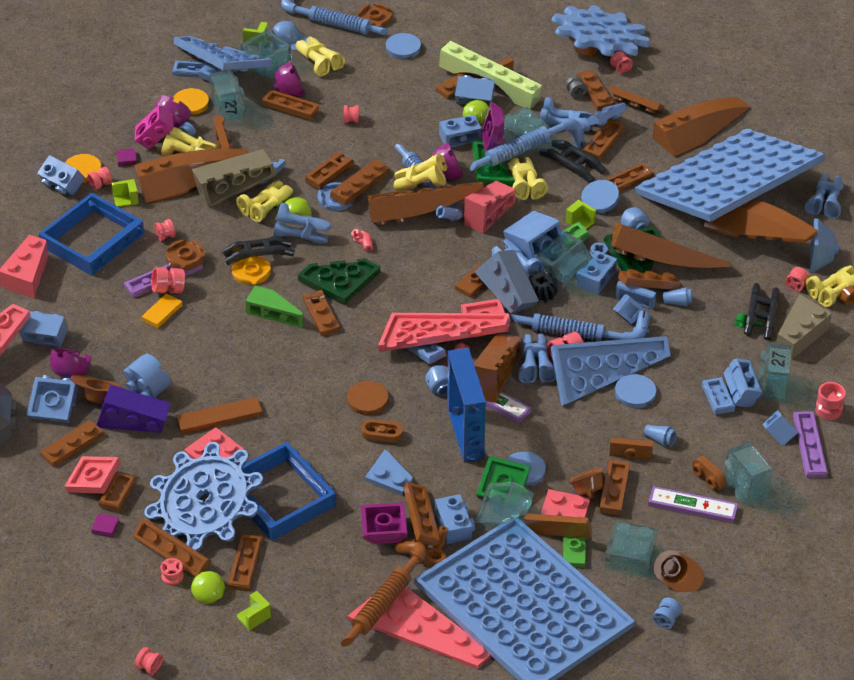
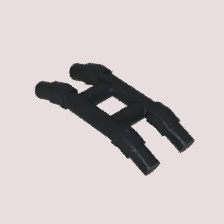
[539,140,607,183]
[222,236,295,266]
[744,283,780,340]

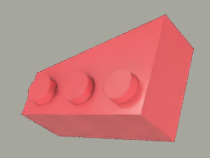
[463,181,516,234]
[0,235,49,299]

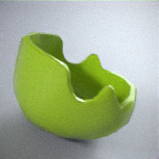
[463,100,489,125]
[285,197,312,217]
[191,571,226,604]

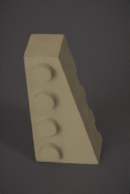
[192,149,276,207]

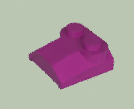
[481,103,506,152]
[360,502,407,545]

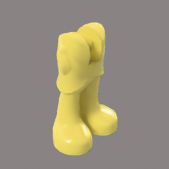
[296,36,345,77]
[161,127,220,156]
[393,154,447,192]
[508,157,548,200]
[236,180,293,222]
[806,265,854,307]

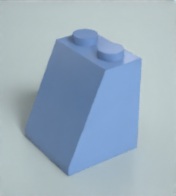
[503,211,565,263]

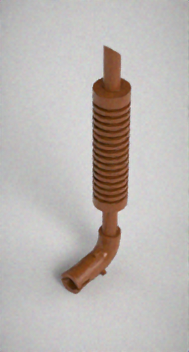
[341,539,427,647]

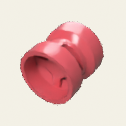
[87,167,113,191]

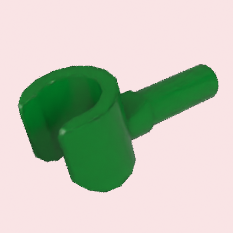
[734,313,763,328]

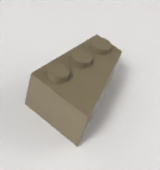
[776,294,832,360]

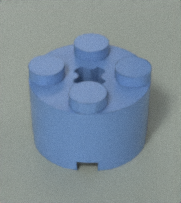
[123,353,171,398]

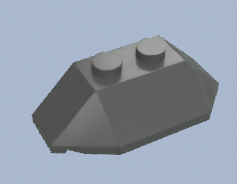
[0,383,18,445]

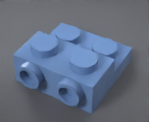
[27,376,79,423]

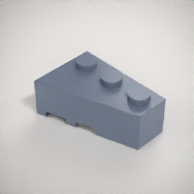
[474,250,539,313]

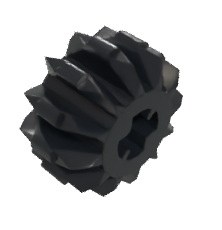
[528,271,558,303]

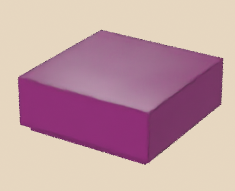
[116,148,137,166]
[91,513,119,537]

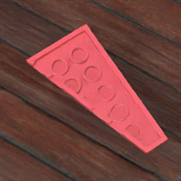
[378,313,510,352]

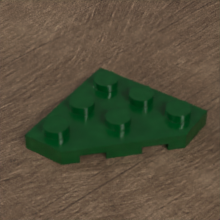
[604,226,662,273]
[298,258,381,305]

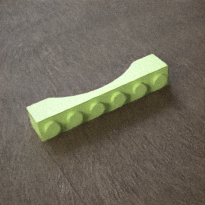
[439,41,542,110]

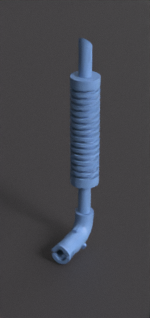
[281,0,389,35]
[470,119,586,171]
[395,144,463,222]
[511,311,651,342]

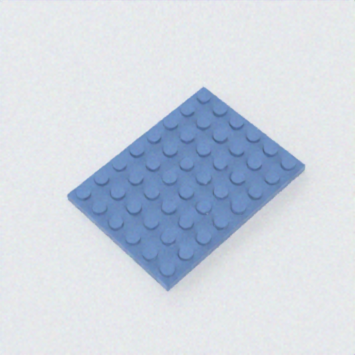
[635,129,825,222]
[414,515,635,680]

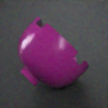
[273,61,306,98]
[153,95,191,128]
[432,142,464,181]
[50,348,92,380]

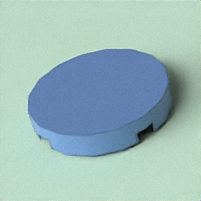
[386,33,421,59]
[581,180,620,214]
[317,182,355,211]
[615,374,656,408]
[506,452,545,486]

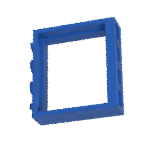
[39,193,145,276]
[447,348,486,462]
[242,442,337,541]

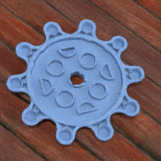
[551,5,650,56]
[144,442,263,551]

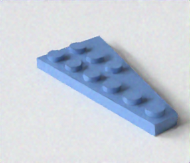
[174,36,272,72]
[551,336,671,406]

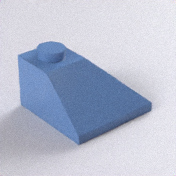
[810,219,839,273]

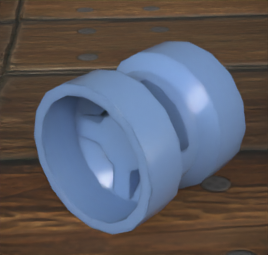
[652,597,682,629]

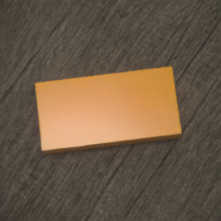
[141,293,183,329]

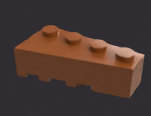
[474,333,521,402]

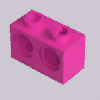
[135,105,173,149]

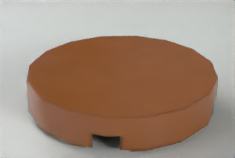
[358,3,392,27]
[166,240,205,270]
[347,381,388,415]

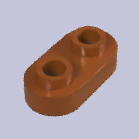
[361,419,403,443]
[692,456,727,491]

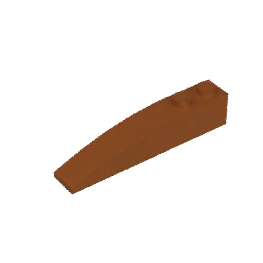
[652,97,750,158]
[134,148,248,204]
[368,182,484,225]
[704,199,818,243]
[611,222,732,268]

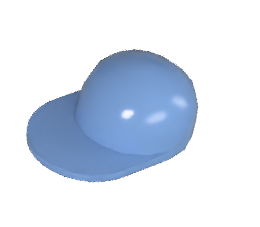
[272,21,307,50]

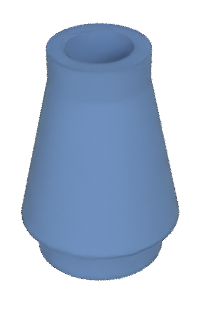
[663,287,693,307]
[644,424,677,447]

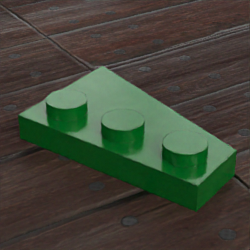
[472,141,515,186]

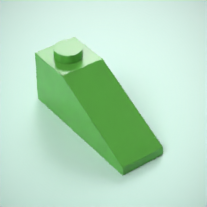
[246,285,304,328]

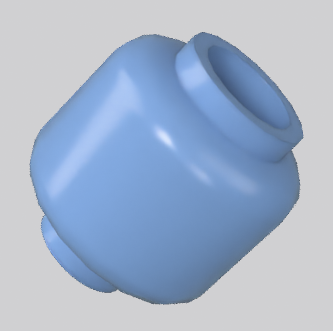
[621,207,649,229]
[425,365,448,396]

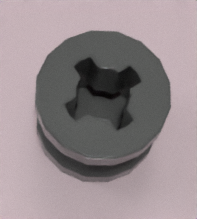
[565,76,588,98]

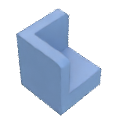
[613,294,645,324]
[763,411,798,446]

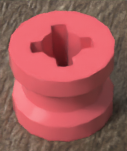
[610,51,633,74]
[344,105,359,123]
[154,219,176,242]
[785,267,809,292]
[160,558,184,585]
[135,647,163,675]

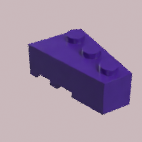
[97,384,170,433]

